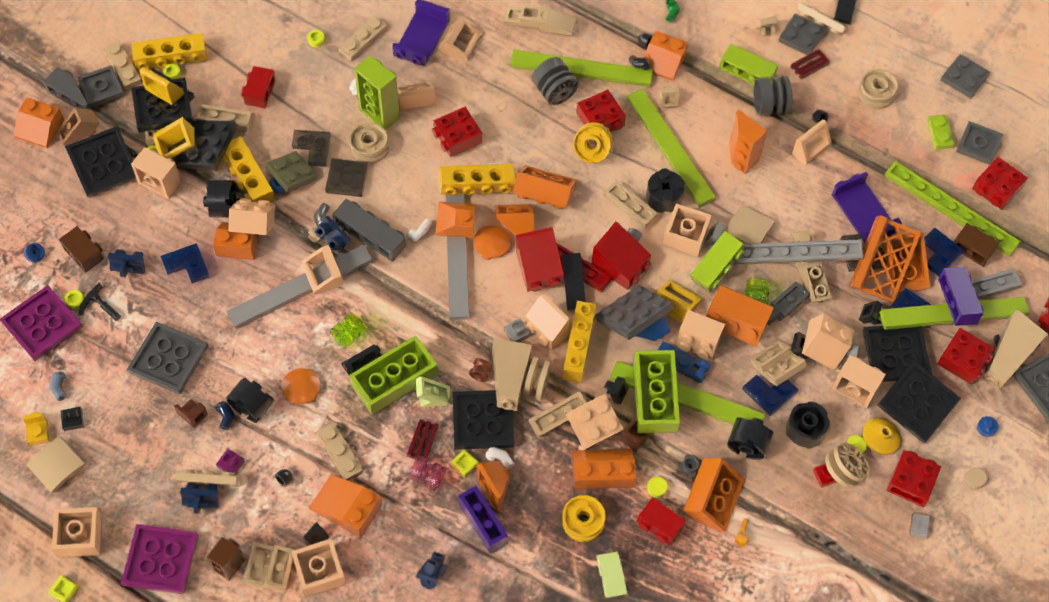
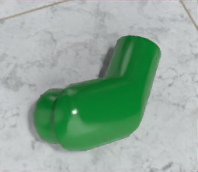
[665,0,680,23]

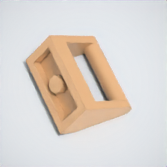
[439,17,482,61]
[792,120,831,165]
[301,245,343,294]

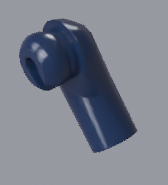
[215,401,234,430]

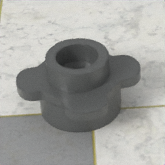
[678,455,701,478]

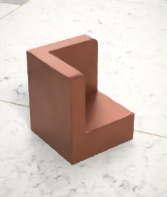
[174,399,208,428]
[620,418,649,452]

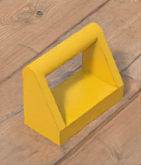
[140,67,184,105]
[153,117,194,159]
[656,280,702,323]

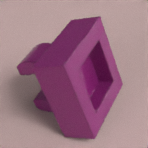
[216,448,245,474]

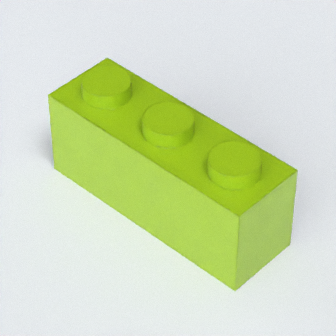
[719,44,778,85]
[690,231,744,292]

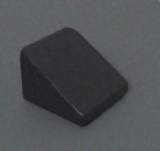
[303,522,329,546]

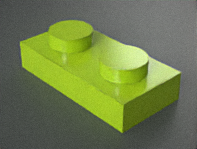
[927,115,955,150]

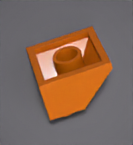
[436,202,476,238]
[495,204,534,235]
[477,461,510,513]

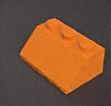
[729,110,767,174]
[513,165,577,209]
[706,285,774,347]
[572,449,636,489]
[683,458,745,532]

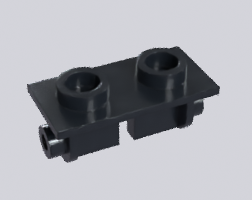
[341,344,382,375]

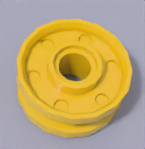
[573,122,613,163]
[562,495,605,542]

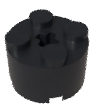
[646,168,685,213]
[203,180,240,218]
[226,377,275,423]
[786,402,830,449]
[727,417,774,460]

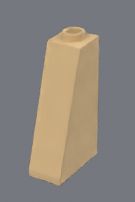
[984,309,1048,388]
[492,338,532,411]

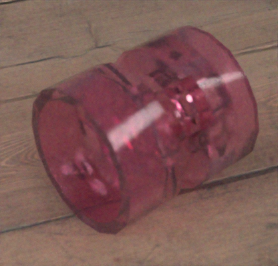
[409,455,446,491]

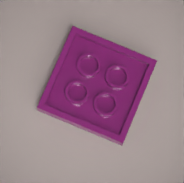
[0,285,83,362]
[121,524,199,595]

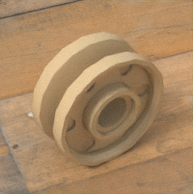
[858,69,898,109]
[349,123,388,163]
[523,357,552,401]
[825,442,870,488]

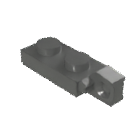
[767,282,810,325]

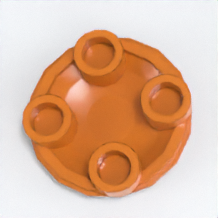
[473,225,511,260]
[281,368,321,404]

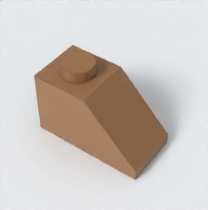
[56,107,99,145]

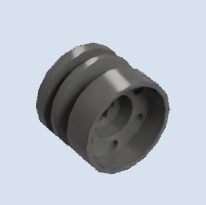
[531,57,579,105]
[753,76,792,116]

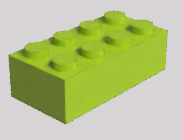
[354,55,400,130]
[349,335,438,415]
[633,350,680,433]

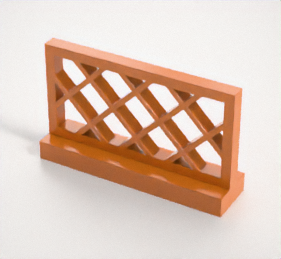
[849,215,921,303]

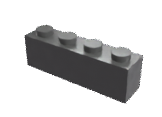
[332,199,406,262]

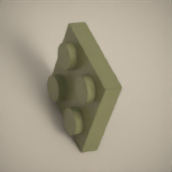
[265,151,318,192]

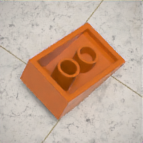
[881,232,931,293]
[309,475,383,538]

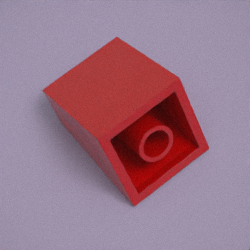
[591,221,651,290]
[515,227,564,292]

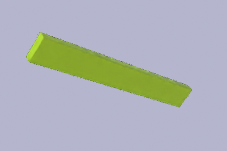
[510,49,653,87]
[627,88,716,207]
[884,161,1021,257]
[879,297,1030,330]
[610,361,765,425]

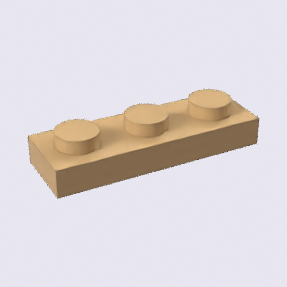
[797,3,848,34]
[338,16,387,61]
[103,41,142,90]
[194,104,252,131]
[603,181,658,228]
[528,391,586,438]
[316,422,363,481]
[174,469,240,487]

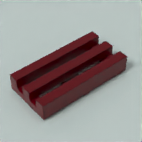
[790,49,830,80]
[407,419,439,462]

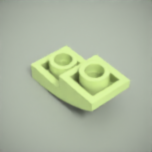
[597,552,627,597]

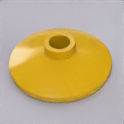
[863,418,901,455]

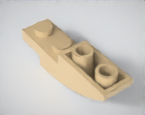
[504,4,577,35]
[791,229,832,303]

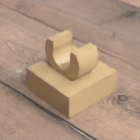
[754,16,777,36]
[660,85,680,108]

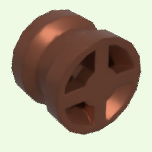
[469,358,492,382]

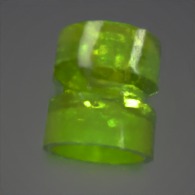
[745,278,771,305]
[330,312,367,349]

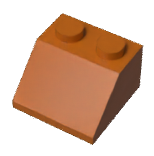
[644,30,688,81]
[14,97,64,148]
[213,222,259,260]

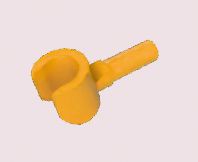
[735,518,749,548]

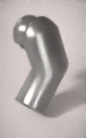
[314,203,330,226]

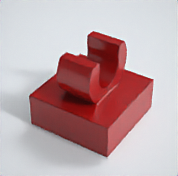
[813,463,837,488]

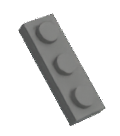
[971,268,1022,299]

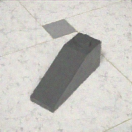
[43,67,90,110]

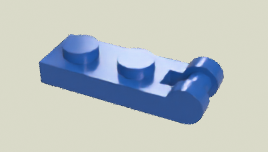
[658,341,711,383]

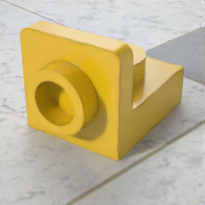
[23,412,49,446]

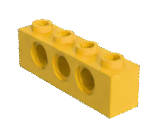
[131,33,208,70]
[222,136,275,202]
[438,164,515,196]
[562,301,596,383]

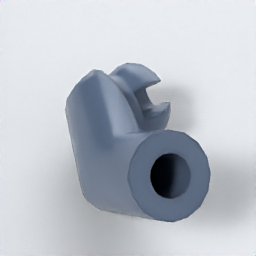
[50,372,66,401]

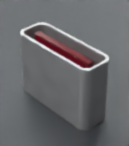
[909,512,930,539]

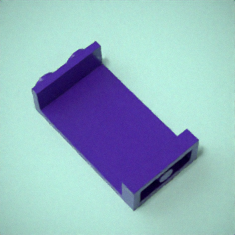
[392,0,450,67]
[832,172,902,243]

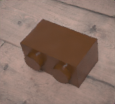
[951,223,1000,267]
[58,226,104,273]
[206,537,245,581]

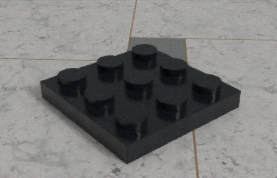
[131,78,193,133]
[172,120,238,170]
[65,126,136,198]
[862,326,932,382]
[877,361,961,443]
[452,390,514,450]

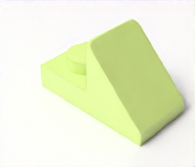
[416,376,451,407]

